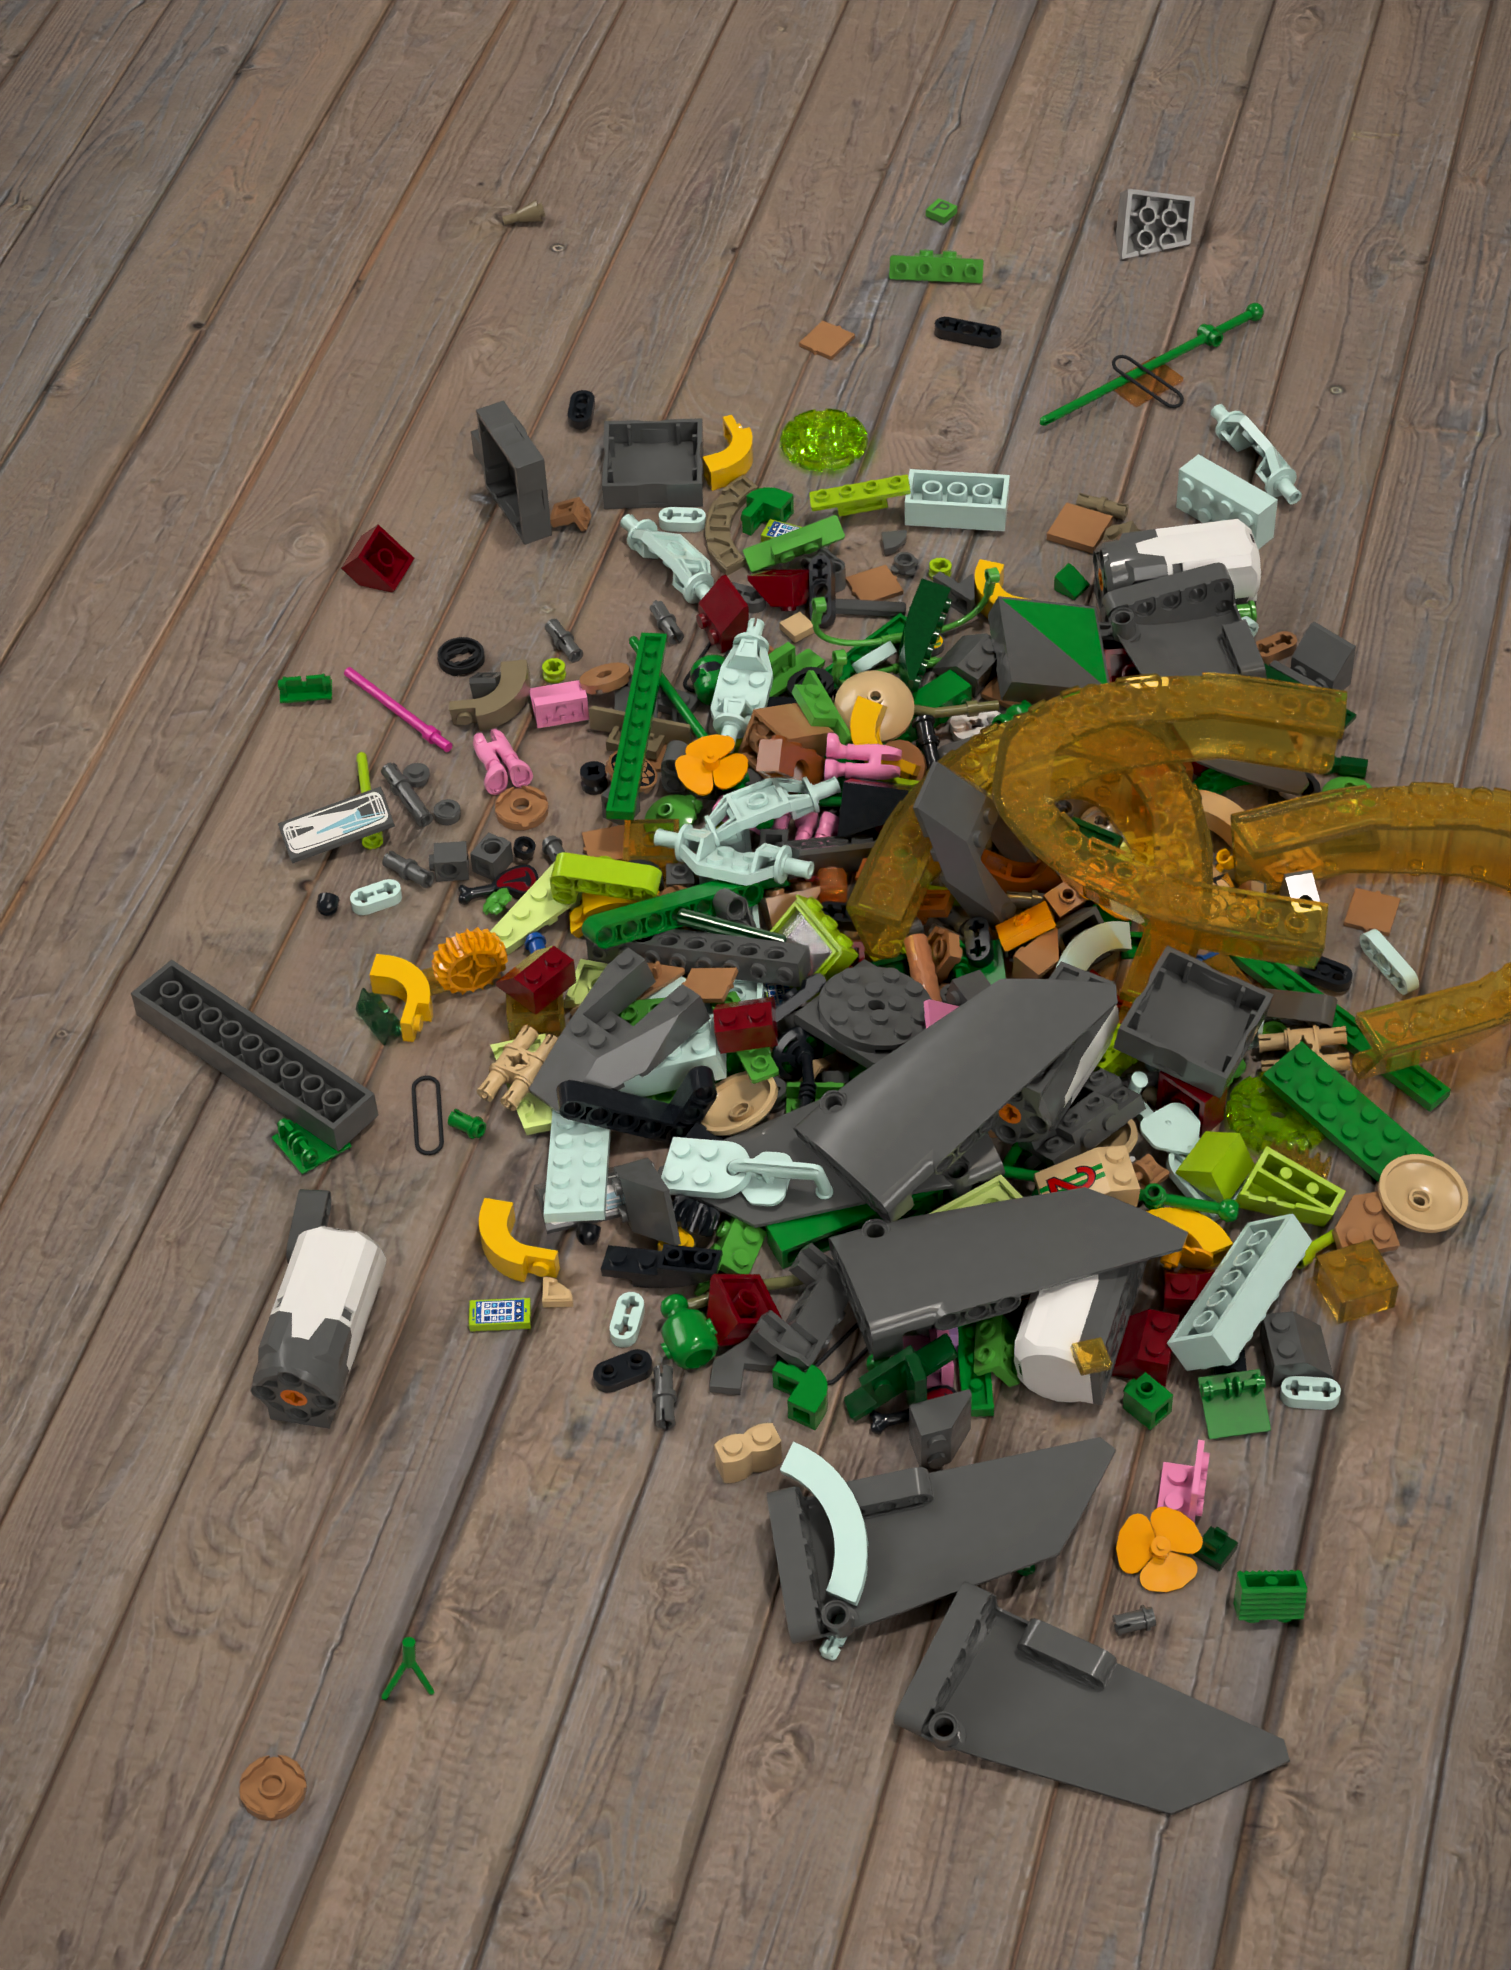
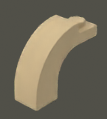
[1160,789,1259,857]

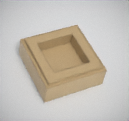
[779,612,815,643]

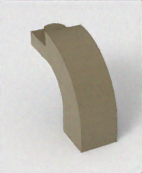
[449,659,531,731]

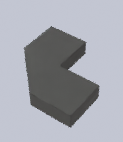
[709,1338,778,1395]

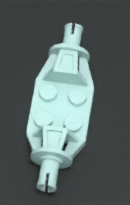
[1211,404,1302,504]
[620,514,714,604]
[711,618,773,754]
[701,776,841,848]
[654,824,814,886]

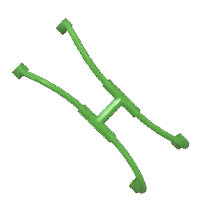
[811,567,1000,686]

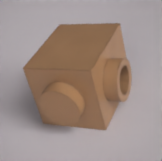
[1041,877,1087,923]

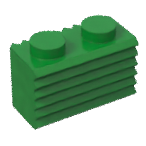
[1233,1569,1307,1623]

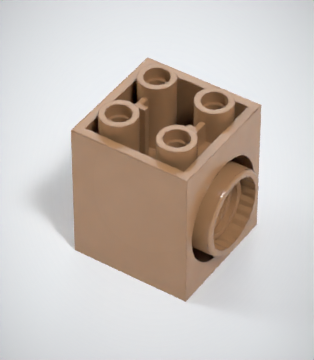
[738,703,834,779]

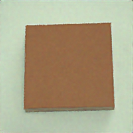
[1047,502,1113,554]

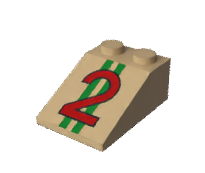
[1034,1145,1140,1207]

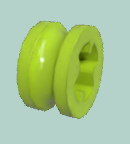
[929,558,952,580]
[542,658,566,684]

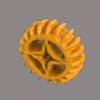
[431,927,508,995]

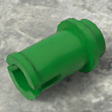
[447,1109,486,1139]

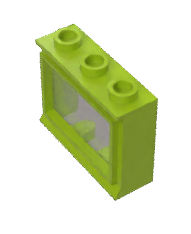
[770,894,858,1003]

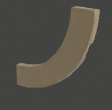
[705,475,759,576]

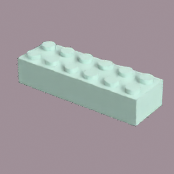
[1167,1214,1312,1371]

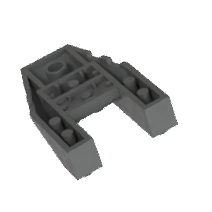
[913,762,1045,930]
[528,947,710,1114]

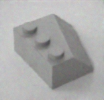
[1116,189,1195,260]

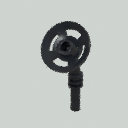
[772,1026,824,1108]

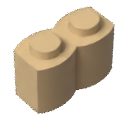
[714,1423,782,1483]

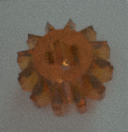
[816,866,848,903]

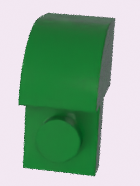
[740,487,794,536]
[772,1361,828,1430]

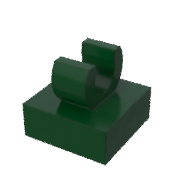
[1193,1526,1238,1571]

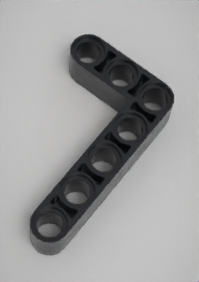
[556,1066,718,1144]

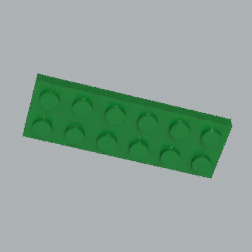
[1261,1041,1434,1182]

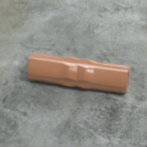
[904,934,942,1002]

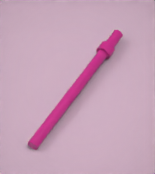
[344,667,453,752]

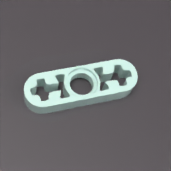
[1359,929,1419,995]

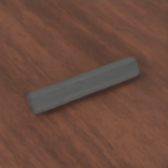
[836,599,906,617]

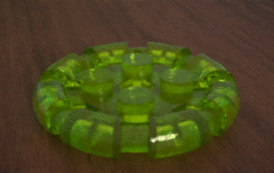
[780,408,868,472]
[1226,1071,1326,1157]

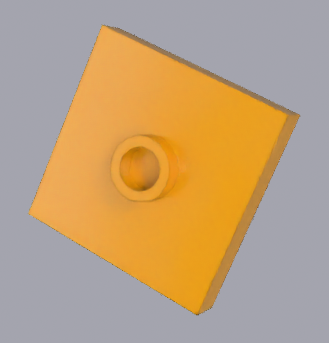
[995,901,1056,952]

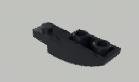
[600,1244,723,1288]

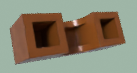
[756,735,826,785]

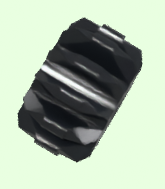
[672,1194,720,1237]

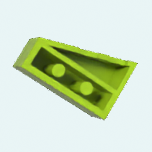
[1235,1146,1346,1227]

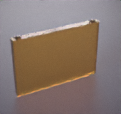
[1109,357,1183,407]

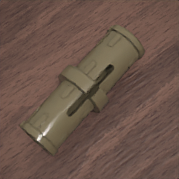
[1076,493,1129,520]

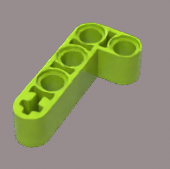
[550,852,662,905]

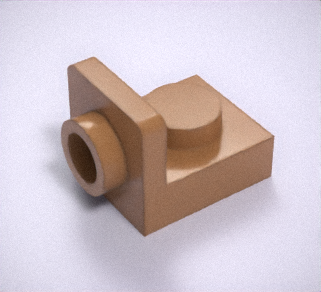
[550,497,591,531]

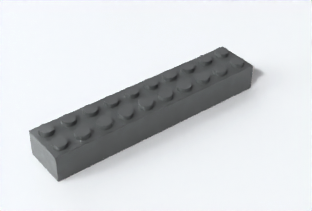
[131,959,379,1151]

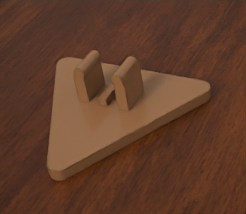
[636,961,685,1000]

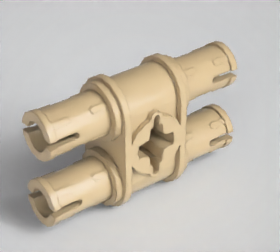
[476,1025,558,1111]
[1258,1025,1351,1076]

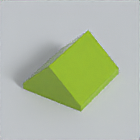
[1175,1131,1254,1203]

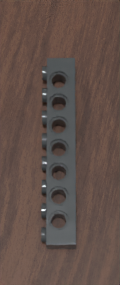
[585,929,811,988]

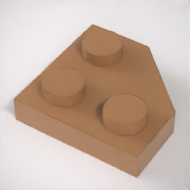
[927,926,963,986]
[1332,1191,1400,1260]

